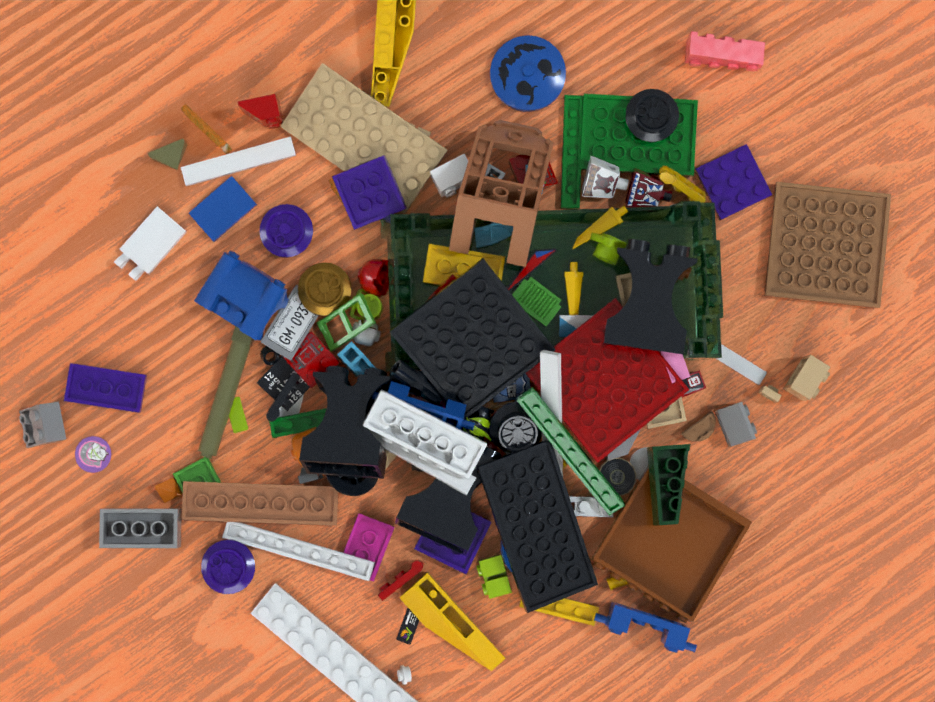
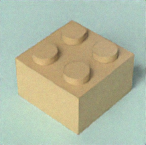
[783,355,830,401]

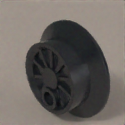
[625,89,679,142]
[489,402,542,453]
[326,475,378,496]

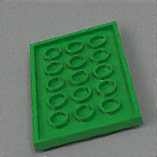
[579,93,698,177]

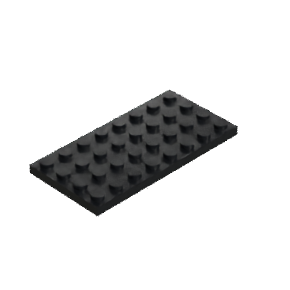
[477,440,598,613]

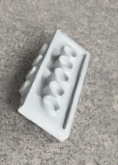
[363,390,487,479]

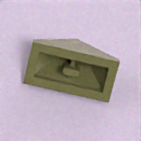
[148,139,188,170]

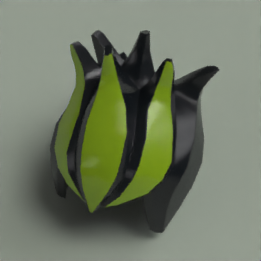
[461,406,494,442]

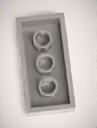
[99,508,182,548]

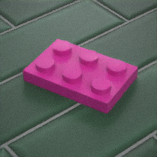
[343,513,395,582]

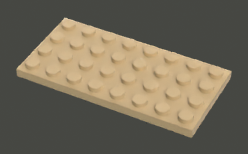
[280,63,448,213]

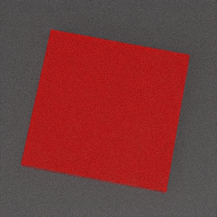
[526,298,690,463]

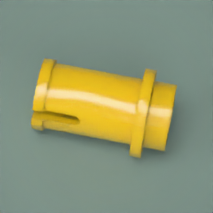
[607,577,627,590]

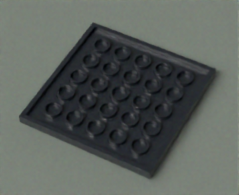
[390,258,556,420]

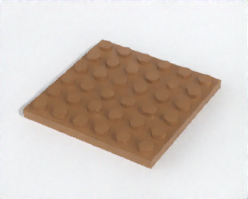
[764,182,891,308]

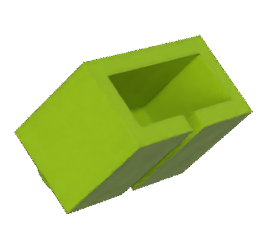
[476,554,512,599]

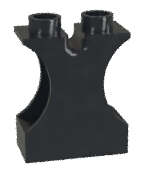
[604,239,698,355]
[299,366,392,479]
[395,447,502,555]

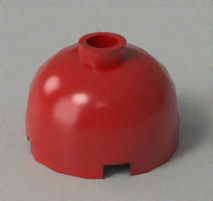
[358,259,393,297]

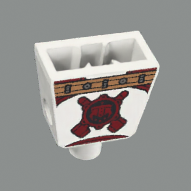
[582,156,629,198]

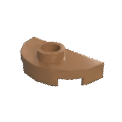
[681,411,716,442]

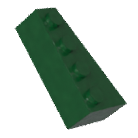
[647,444,691,526]

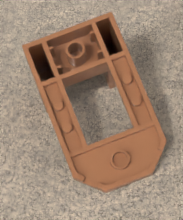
[449,120,554,267]

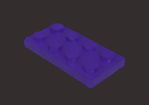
[64,363,147,413]

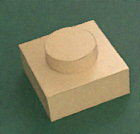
[758,385,782,403]

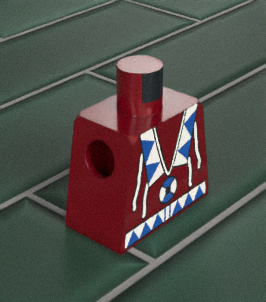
[625,168,672,209]

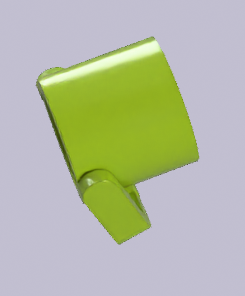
[590,233,626,265]
[349,289,383,320]

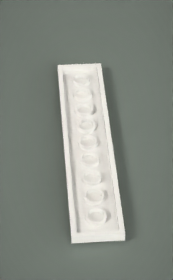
[250,583,419,702]

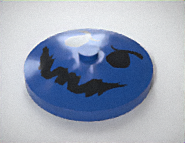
[490,35,566,112]

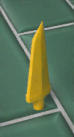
[572,206,628,249]
[564,262,583,315]

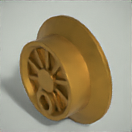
[298,263,352,316]

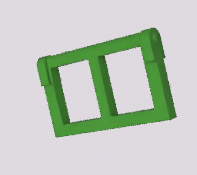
[317,293,376,351]

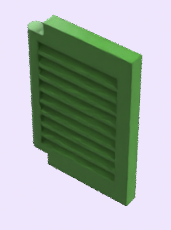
[512,277,562,327]

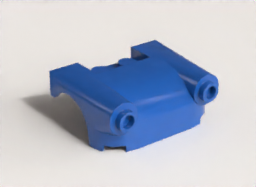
[194,250,289,341]

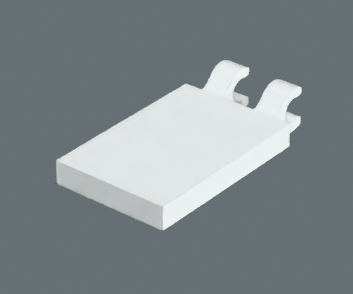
[114,206,187,281]

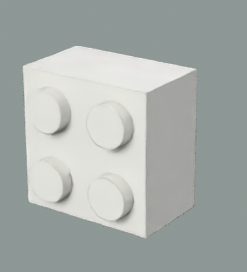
[430,154,468,198]

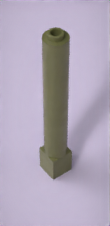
[198,326,254,459]

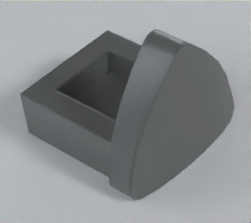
[298,467,323,484]

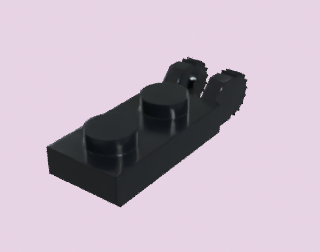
[266,373,300,422]

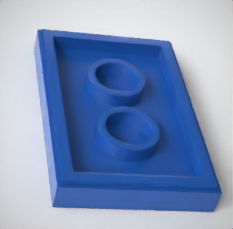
[189,176,257,242]

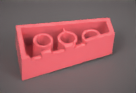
[685,31,765,71]

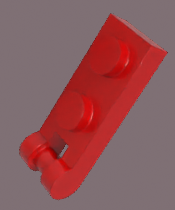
[378,560,423,601]

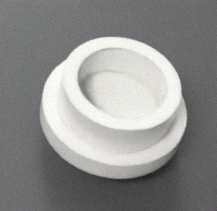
[397,665,412,685]

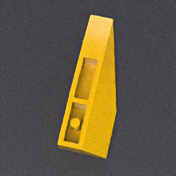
[371,0,416,107]
[399,572,506,671]

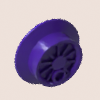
[260,204,313,257]
[201,540,255,594]

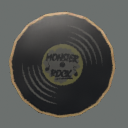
[599,458,636,496]

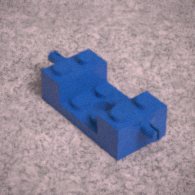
[372,381,475,431]
[594,602,697,653]

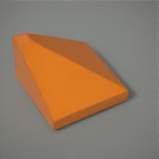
[154,477,182,503]

